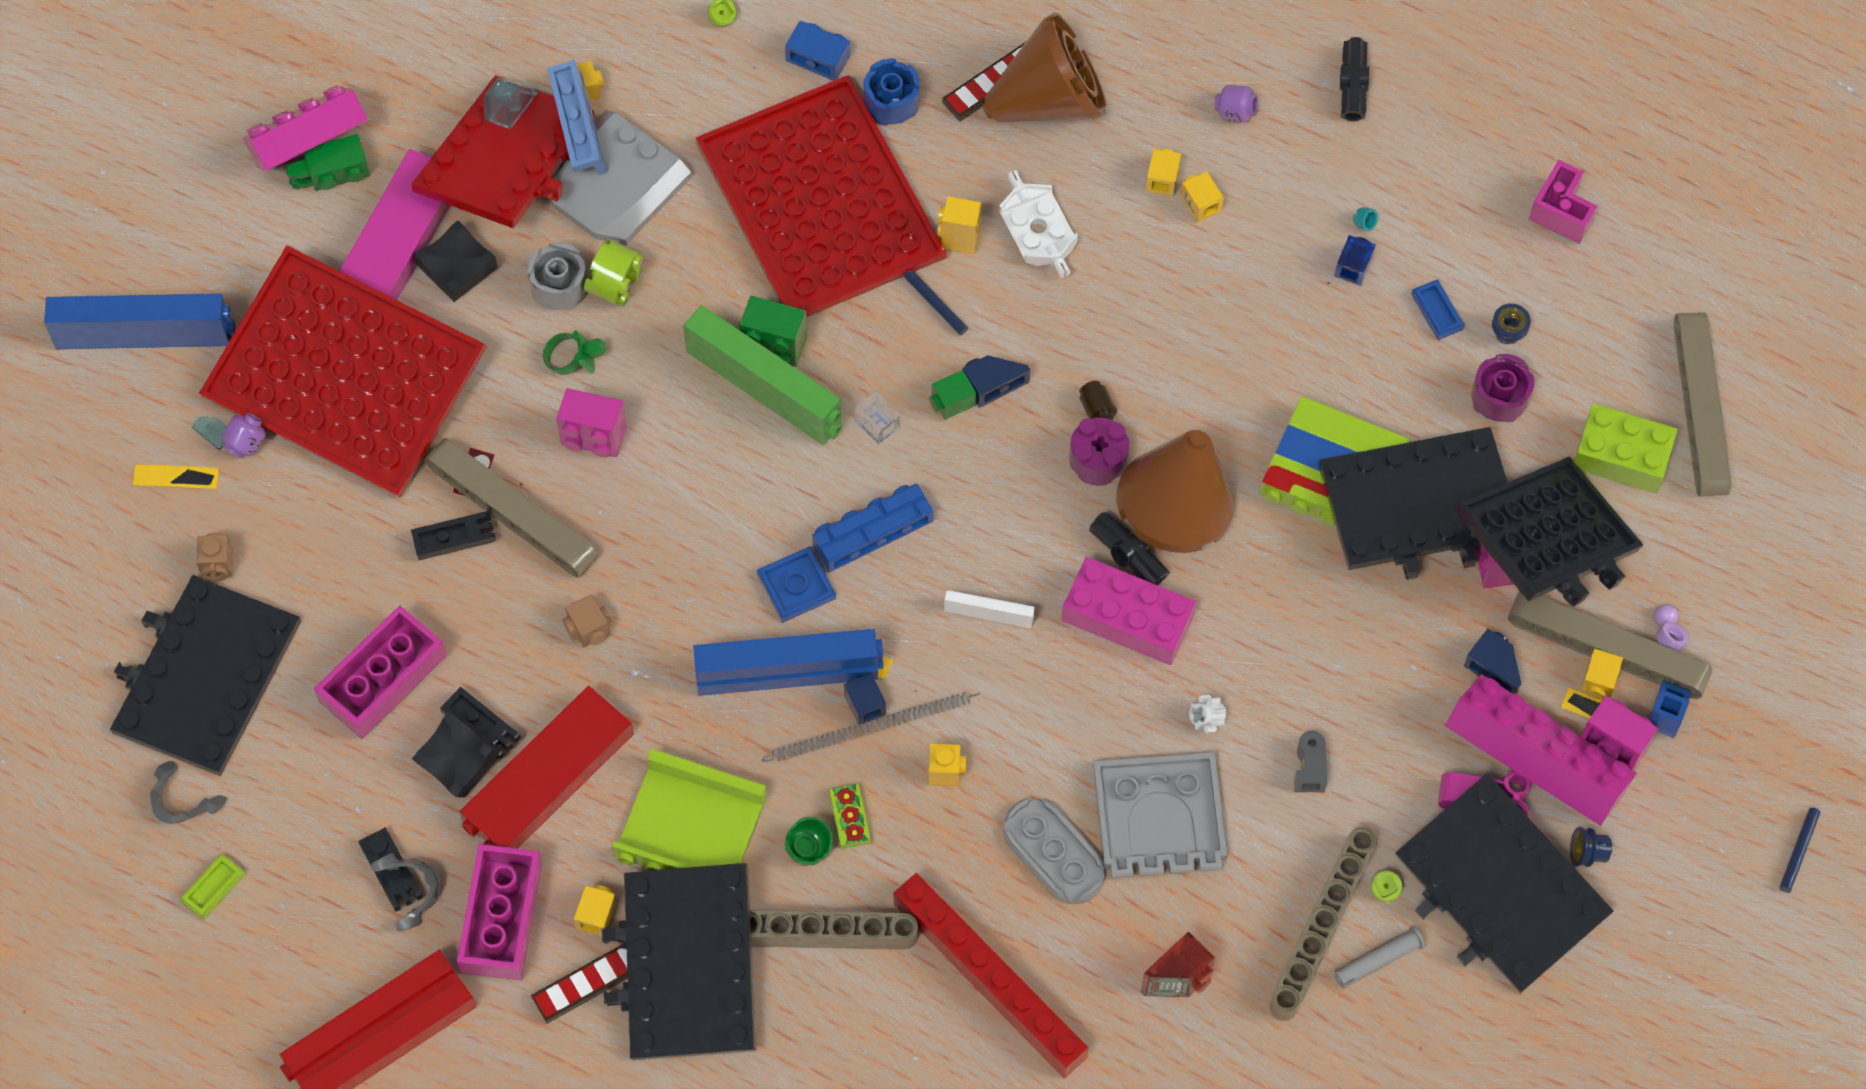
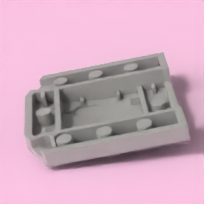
[549,110,692,245]

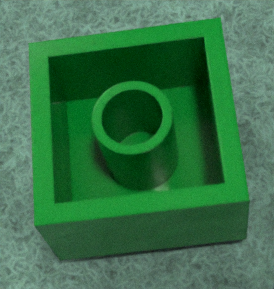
[739,295,807,367]

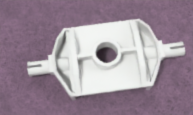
[999,170,1078,278]

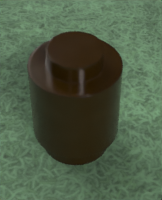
[1079,381,1117,420]

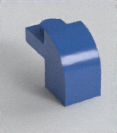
[1648,681,1691,739]

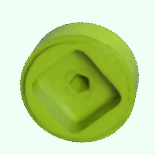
[707,0,736,27]
[1371,870,1402,902]

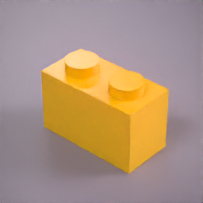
[937,196,981,255]

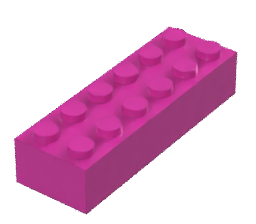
[1445,674,1637,826]

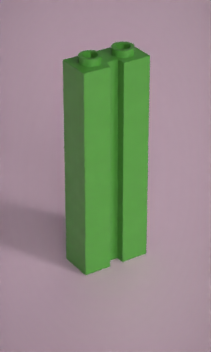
[683,305,842,446]

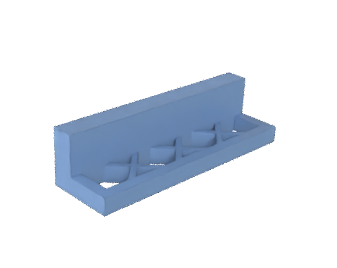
[547,60,607,175]

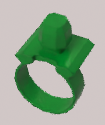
[543,330,606,375]

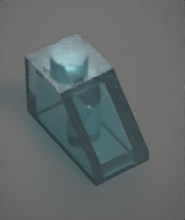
[484,78,538,129]

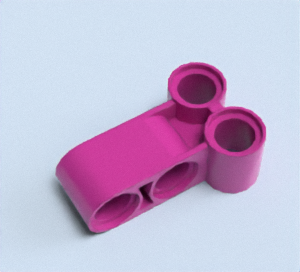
[1438,770,1532,815]

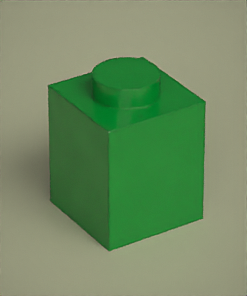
[929,370,976,420]

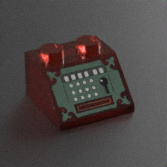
[1140,931,1215,997]

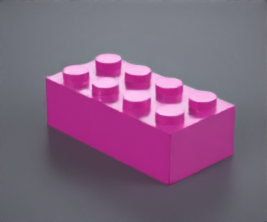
[242,85,368,171]
[1061,557,1196,665]
[314,605,447,739]
[457,844,543,981]

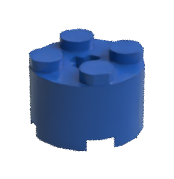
[863,58,920,126]

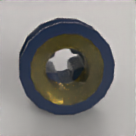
[1492,303,1531,344]
[1570,827,1612,867]

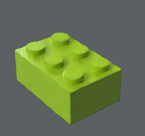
[1574,403,1678,494]

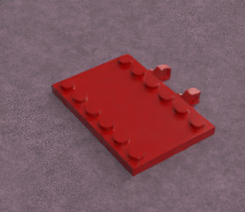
[411,75,595,229]

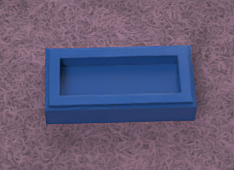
[1411,279,1465,340]

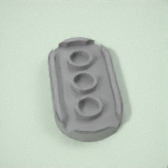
[1004,799,1105,904]

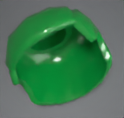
[785,817,833,866]

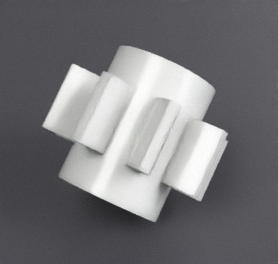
[1189,695,1227,733]

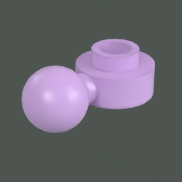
[1654,604,1689,652]

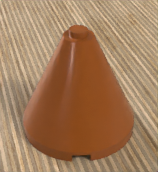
[982,12,1107,122]
[1116,430,1234,553]

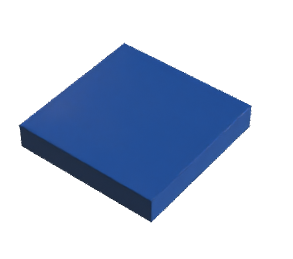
[757,546,836,623]

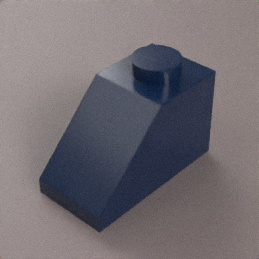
[962,355,1030,408]
[1464,628,1521,695]

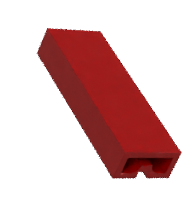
[459,685,634,849]
[279,949,476,1089]

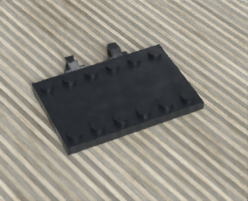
[1318,427,1507,580]
[1454,457,1643,607]
[110,575,301,776]
[1395,773,1614,994]
[602,863,756,1060]

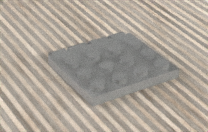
[1093,752,1227,878]

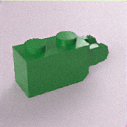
[286,134,370,191]

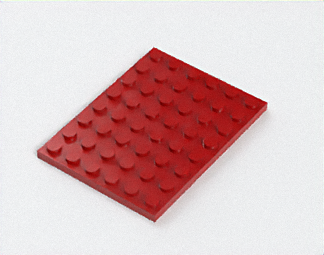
[696,75,947,317]
[199,245,487,498]

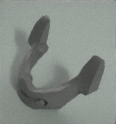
[150,761,227,824]
[371,853,442,931]

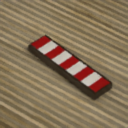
[942,42,1025,122]
[531,945,628,1024]

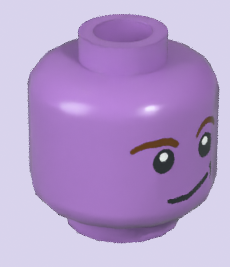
[1215,85,1258,122]
[221,413,266,458]

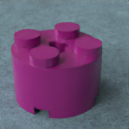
[1471,354,1535,423]
[1069,418,1129,486]

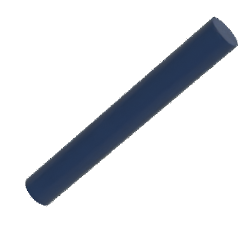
[903,271,968,335]
[1779,808,1821,893]

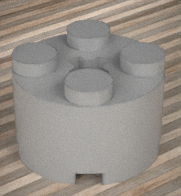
[528,242,588,310]

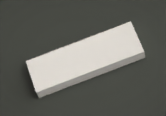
[944,590,1035,629]

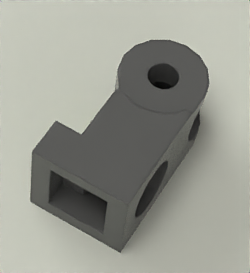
[1294,731,1327,793]

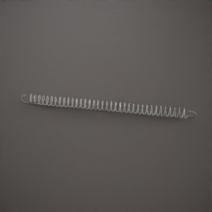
[762,692,980,762]

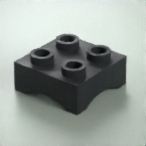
[414,220,498,302]
[412,711,501,798]

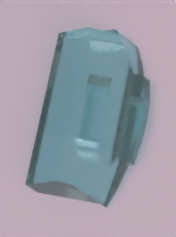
[192,416,226,450]

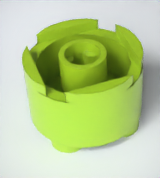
[584,239,643,307]

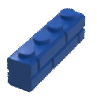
[812,483,934,573]

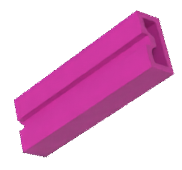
[339,149,450,300]

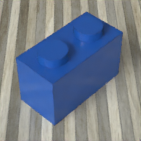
[785,20,850,81]

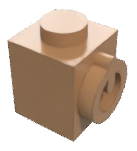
[197,533,233,581]
[562,594,612,648]

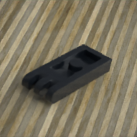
[411,512,496,561]
[440,687,522,760]
[358,827,423,912]

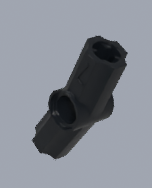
[1340,37,1369,122]
[1089,512,1170,585]

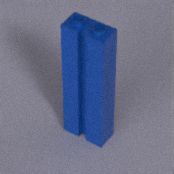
[44,294,235,350]
[693,629,883,696]

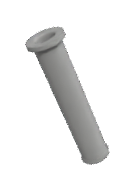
[1334,926,1425,989]

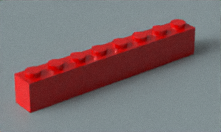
[893,872,1089,1079]

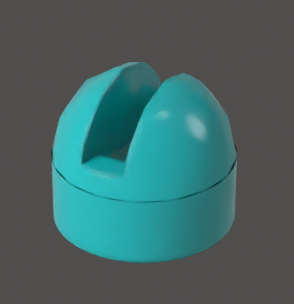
[1353,207,1378,231]

